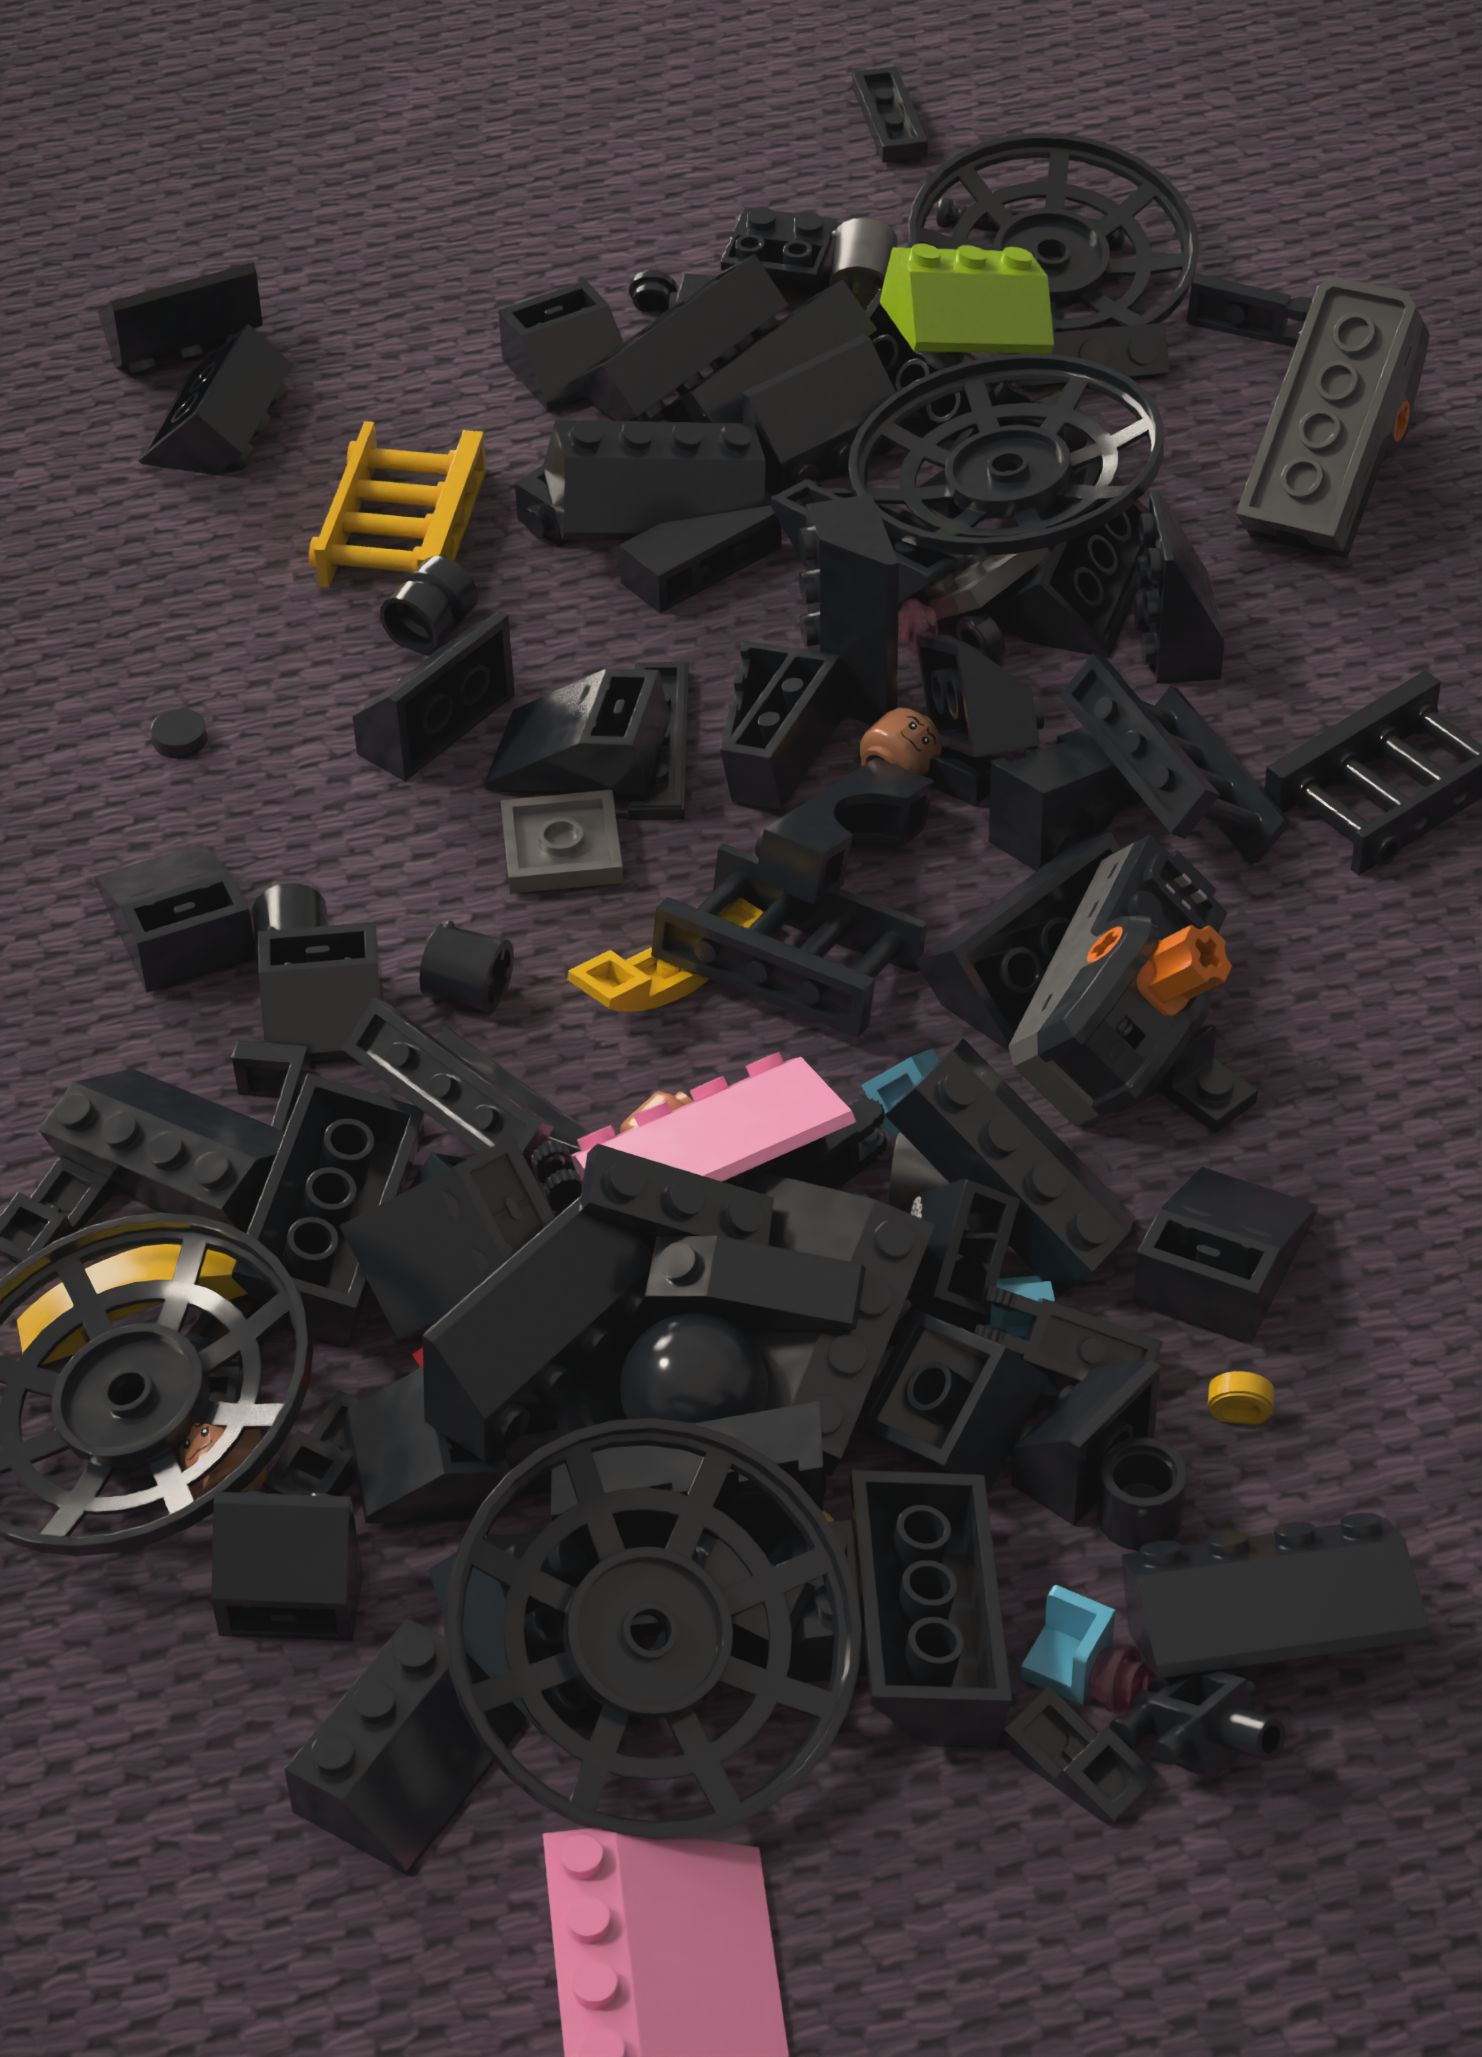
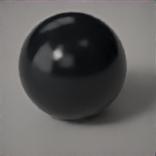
[620,1313,768,1424]

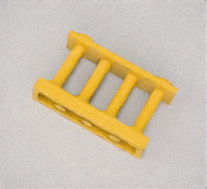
[309,421,487,588]

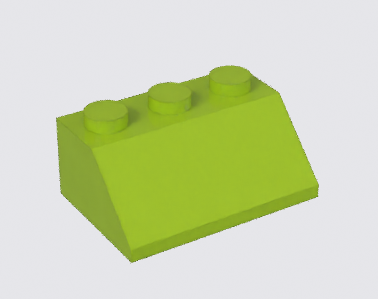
[879,244,1054,354]

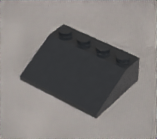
[741,1169,936,1475]

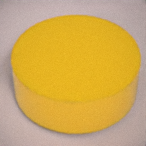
[1208,1371,1274,1425]

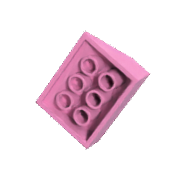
[571,1052,856,1181]
[543,1828,789,2057]

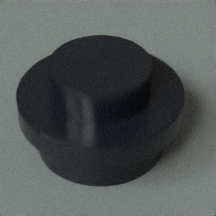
[629,270,678,312]

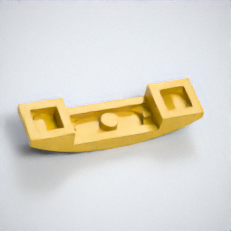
[567,898,764,1012]
[17,1244,248,1365]

